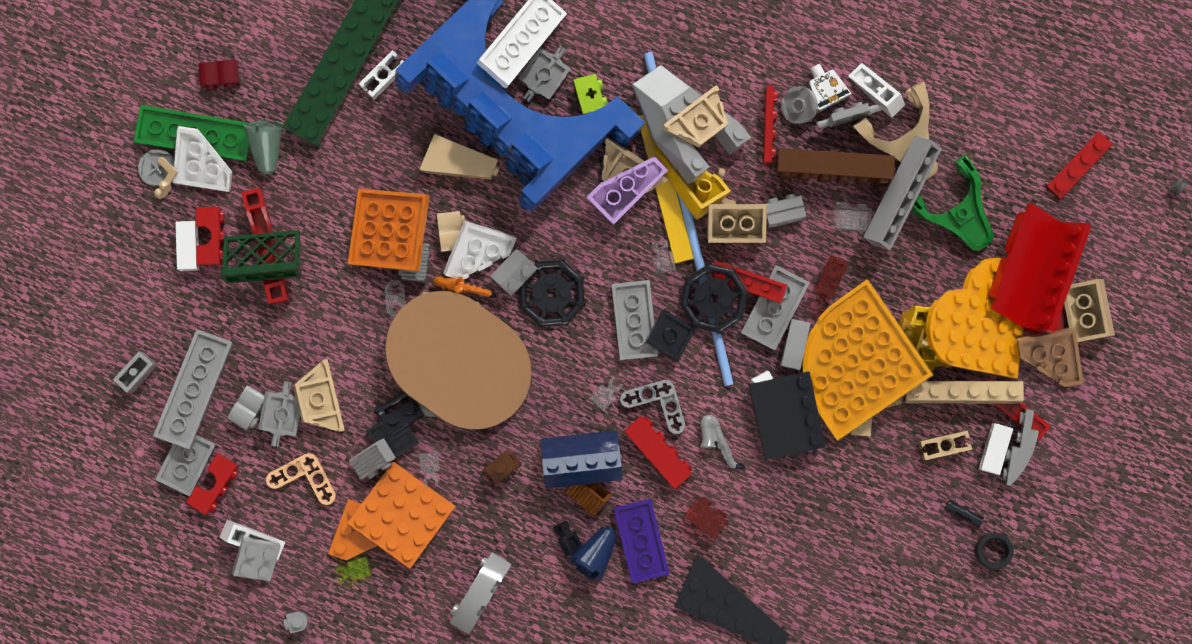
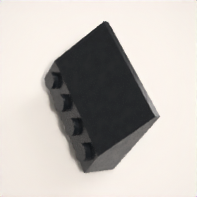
[748,371,826,460]

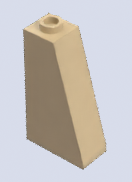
[420,134,500,180]

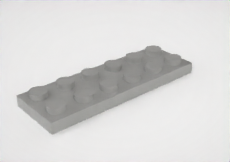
[153,329,233,450]

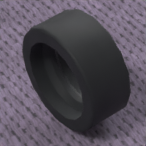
[975,532,1014,569]

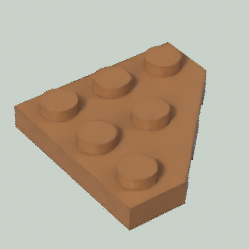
[1017,327,1084,387]

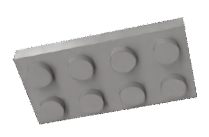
[741,265,810,351]
[611,280,658,361]

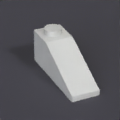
[849,63,905,118]
[220,520,285,560]

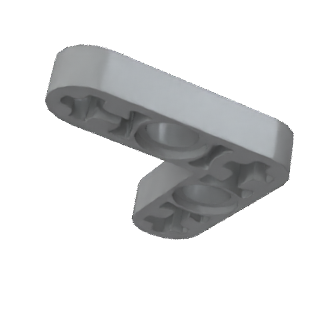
[620,380,685,434]

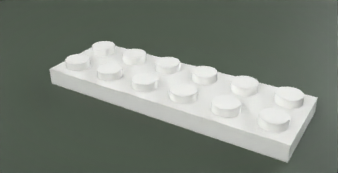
[476,0,567,89]

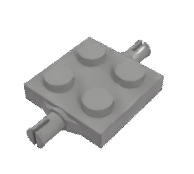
[518,46,571,103]
[816,102,881,130]
[258,381,300,447]

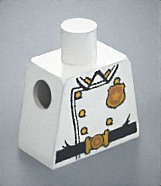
[808,64,851,113]

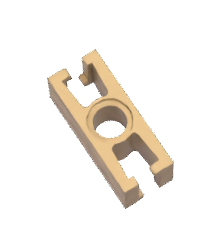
[918,431,972,460]

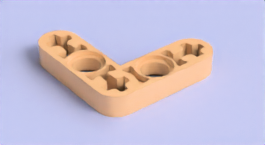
[266,453,336,505]

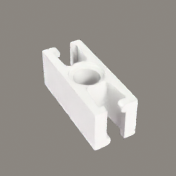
[359,50,404,100]
[176,221,199,271]
[978,423,1013,475]

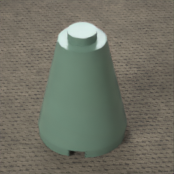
[244,121,283,175]

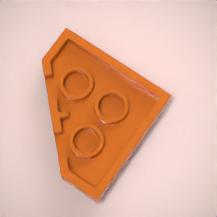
[328,499,376,560]

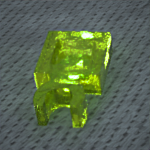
[335,557,372,582]

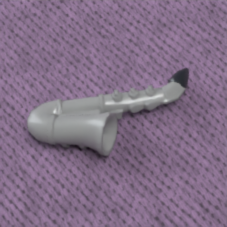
[700,415,746,469]

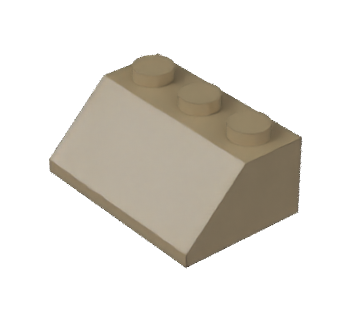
[707,204,767,243]
[1064,279,1115,342]

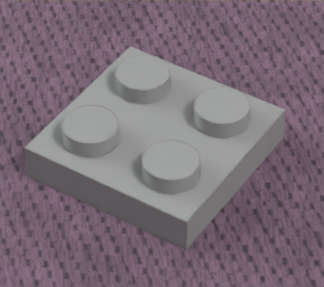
[232,537,281,581]

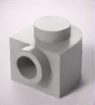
[284,611,309,634]

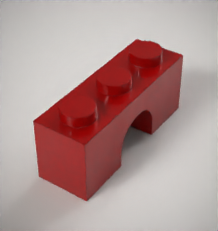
[196,207,226,266]
[186,453,240,515]

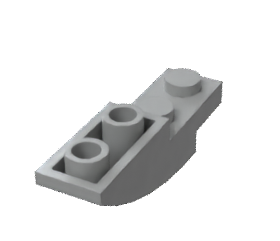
[1002,408,1039,486]

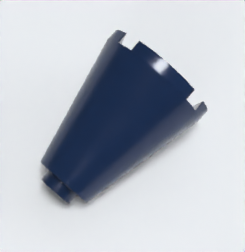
[568,526,617,582]

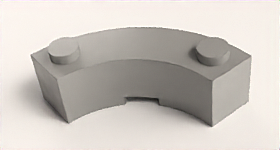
[449,552,512,635]

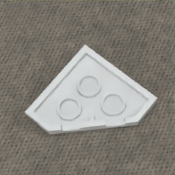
[173,126,232,192]
[443,221,517,279]

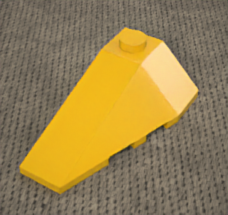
[654,149,731,219]

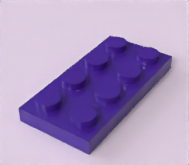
[614,499,670,583]

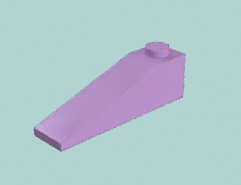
[586,157,668,225]

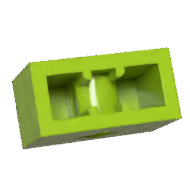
[574,74,608,115]

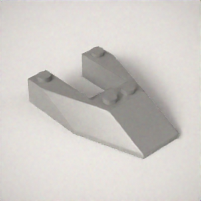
[632,65,751,185]

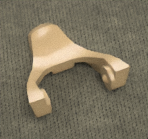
[853,82,938,180]

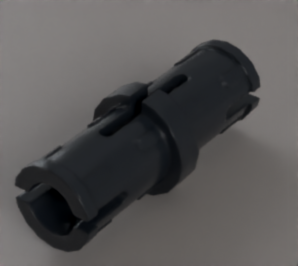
[944,499,984,528]

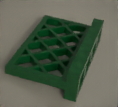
[221,230,301,284]

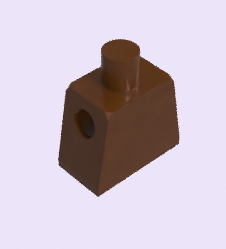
[482,449,522,486]

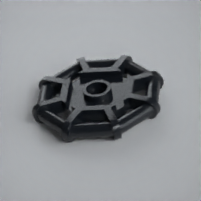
[518,259,586,328]
[679,263,749,334]

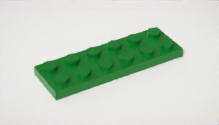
[134,105,250,162]

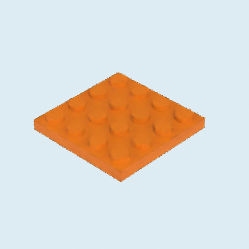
[348,189,430,272]
[347,462,456,569]

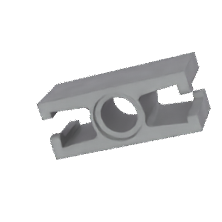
[780,319,811,371]

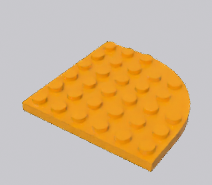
[803,280,933,441]

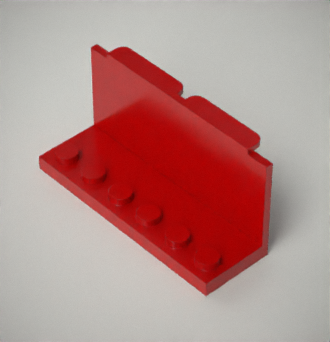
[989,203,1091,333]

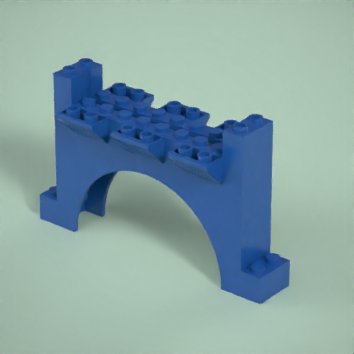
[394,0,645,213]

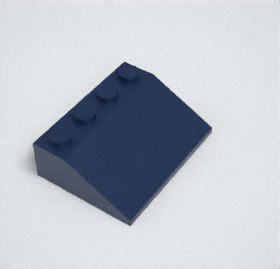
[541,430,623,488]

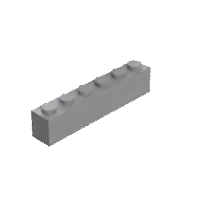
[863,136,942,250]

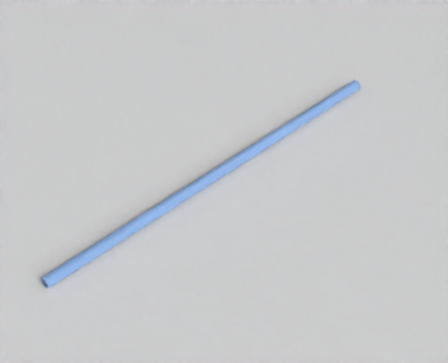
[643,52,734,386]

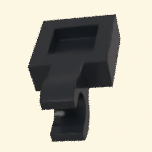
[553,521,582,557]

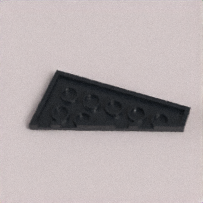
[675,554,789,644]

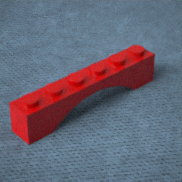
[241,188,290,306]

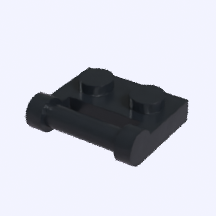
[375,392,425,436]

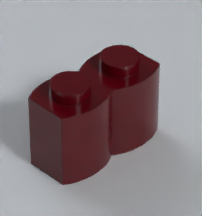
[198,59,240,91]

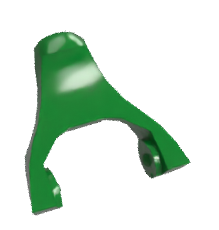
[910,154,994,251]

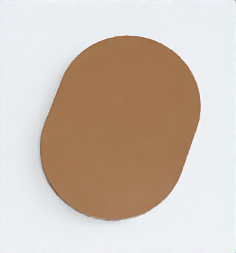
[385,291,531,430]

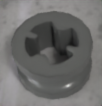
[1168,177,1187,196]

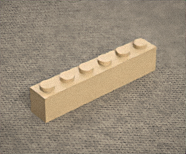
[905,381,1024,404]

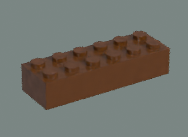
[775,148,895,187]

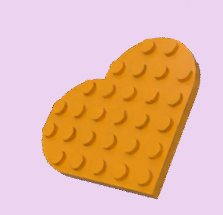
[926,258,1024,379]

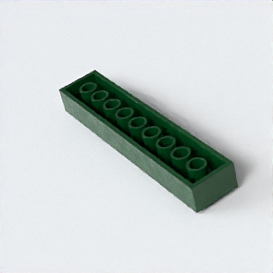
[283,0,403,149]

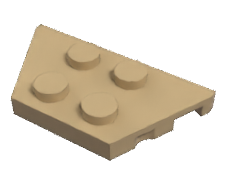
[662,85,728,147]
[602,137,669,193]
[293,359,345,432]

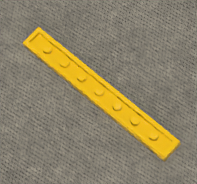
[639,115,694,264]

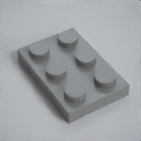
[155,435,217,496]

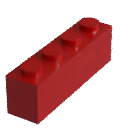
[624,416,692,489]

